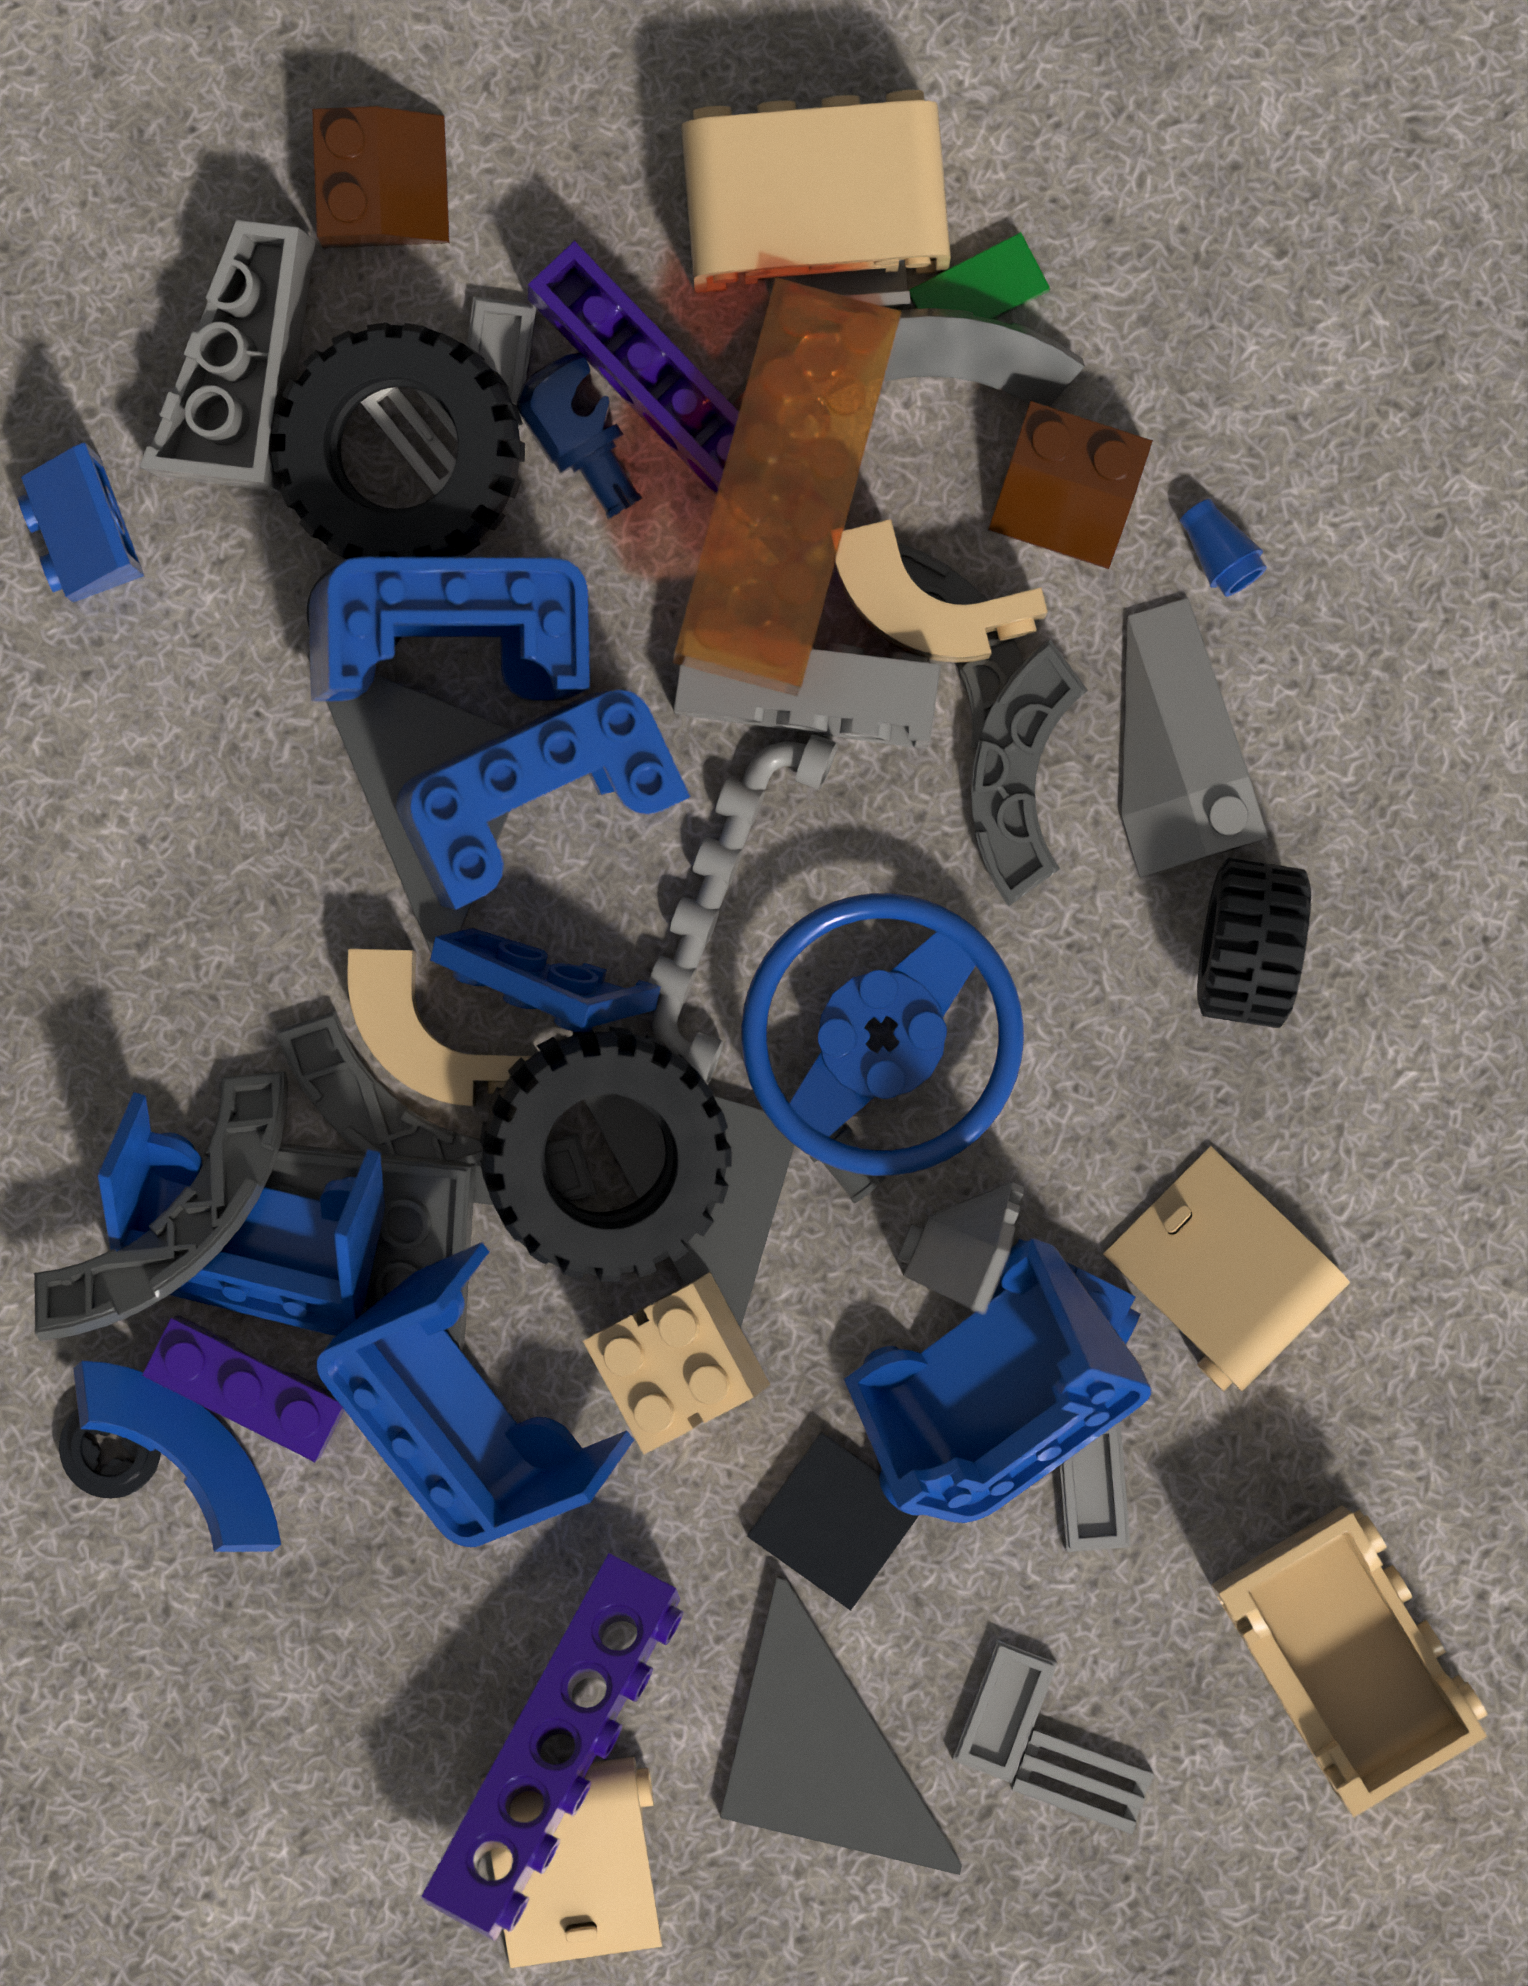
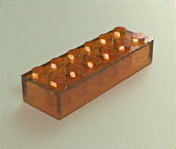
[672,277,902,696]

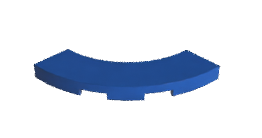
[73,1361,281,1552]

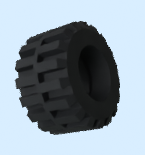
[1197,857,1311,1028]

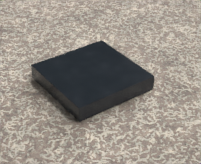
[747,1431,919,1611]

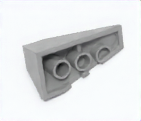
[1121,597,1268,878]
[897,1181,1025,1314]

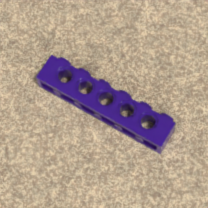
[528,241,842,574]
[421,1553,684,1941]

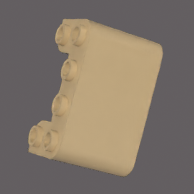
[681,90,951,293]
[1210,1505,1488,1818]

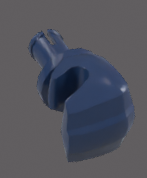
[517,352,643,519]

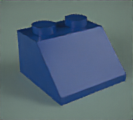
[17,442,145,603]

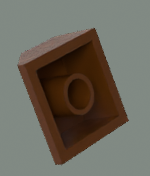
[312,106,450,248]
[988,401,1153,570]

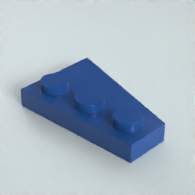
[430,928,661,1032]

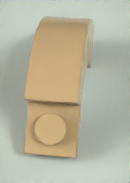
[828,519,1048,662]
[347,949,531,1106]

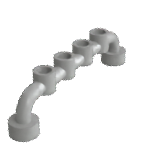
[649,734,838,1085]

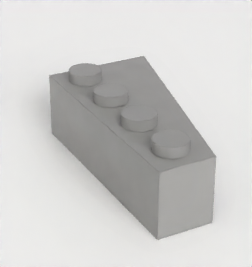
[674,625,941,750]

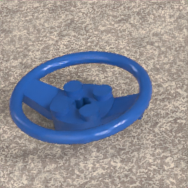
[741,893,1024,1176]

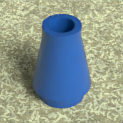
[1180,499,1267,597]

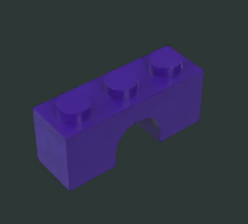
[142,1315,345,1462]

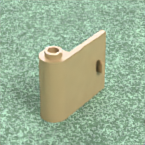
[1103,1146,1350,1392]
[481,1756,662,1968]

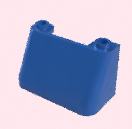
[844,1238,1152,1523]

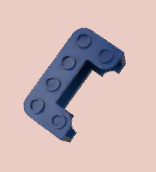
[309,558,590,702]
[396,690,690,910]

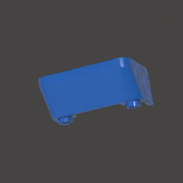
[98,1092,385,1336]
[317,1242,634,1547]

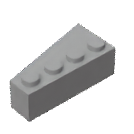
[139,220,315,492]

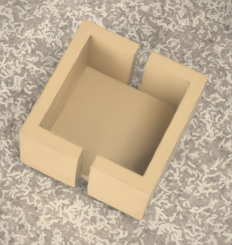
[583,1272,771,1455]

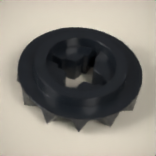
[59,1408,161,1499]

